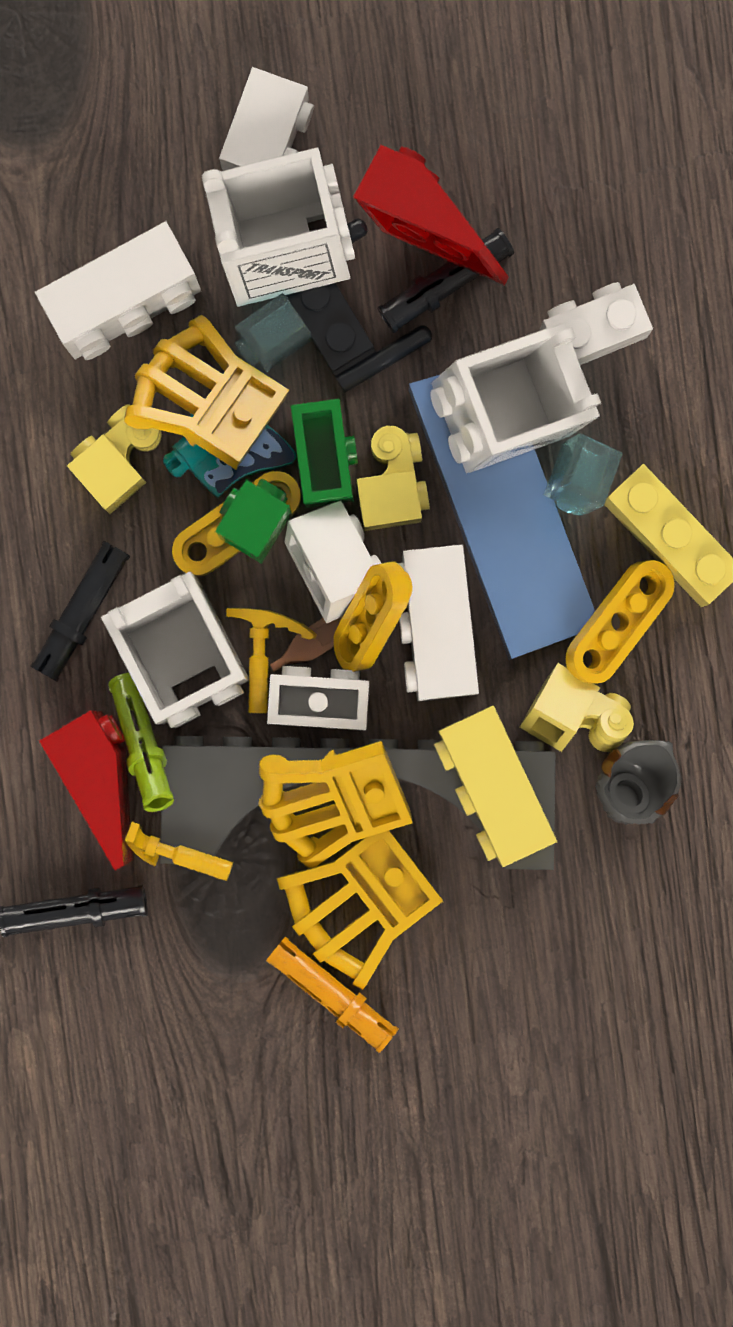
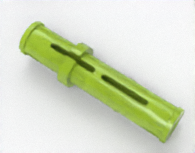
[108,673,174,812]

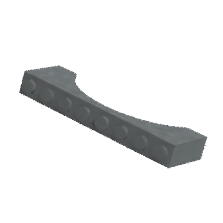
[160,736,556,870]

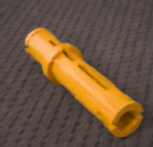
[266,936,399,1053]

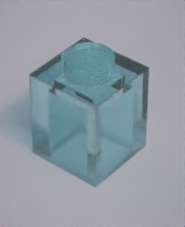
[234,293,312,373]
[544,433,623,516]

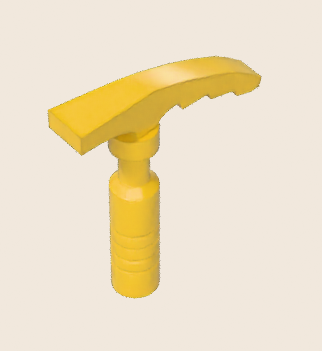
[226,608,317,713]
[125,822,233,881]

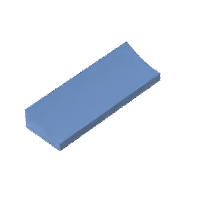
[408,375,595,660]

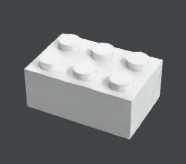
[35,221,201,360]
[398,545,479,701]

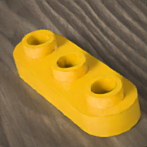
[172,471,301,576]
[566,560,674,683]
[334,561,413,672]

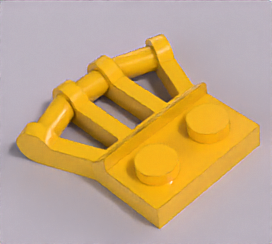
[124,315,289,470]
[258,741,413,868]
[276,830,443,990]

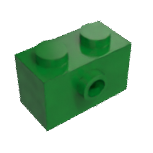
[291,399,358,508]
[215,479,292,564]

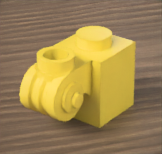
[67,404,162,514]
[357,426,430,531]
[519,663,634,752]

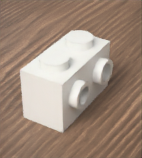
[219,67,314,171]
[540,282,653,365]
[284,501,381,623]
[267,666,369,730]

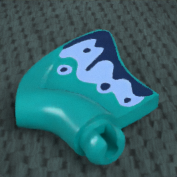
[163,413,296,499]

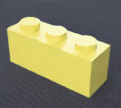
[602,463,733,607]
[434,705,557,867]

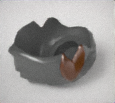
[595,740,682,825]

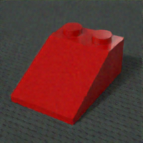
[353,145,509,286]
[39,710,133,870]

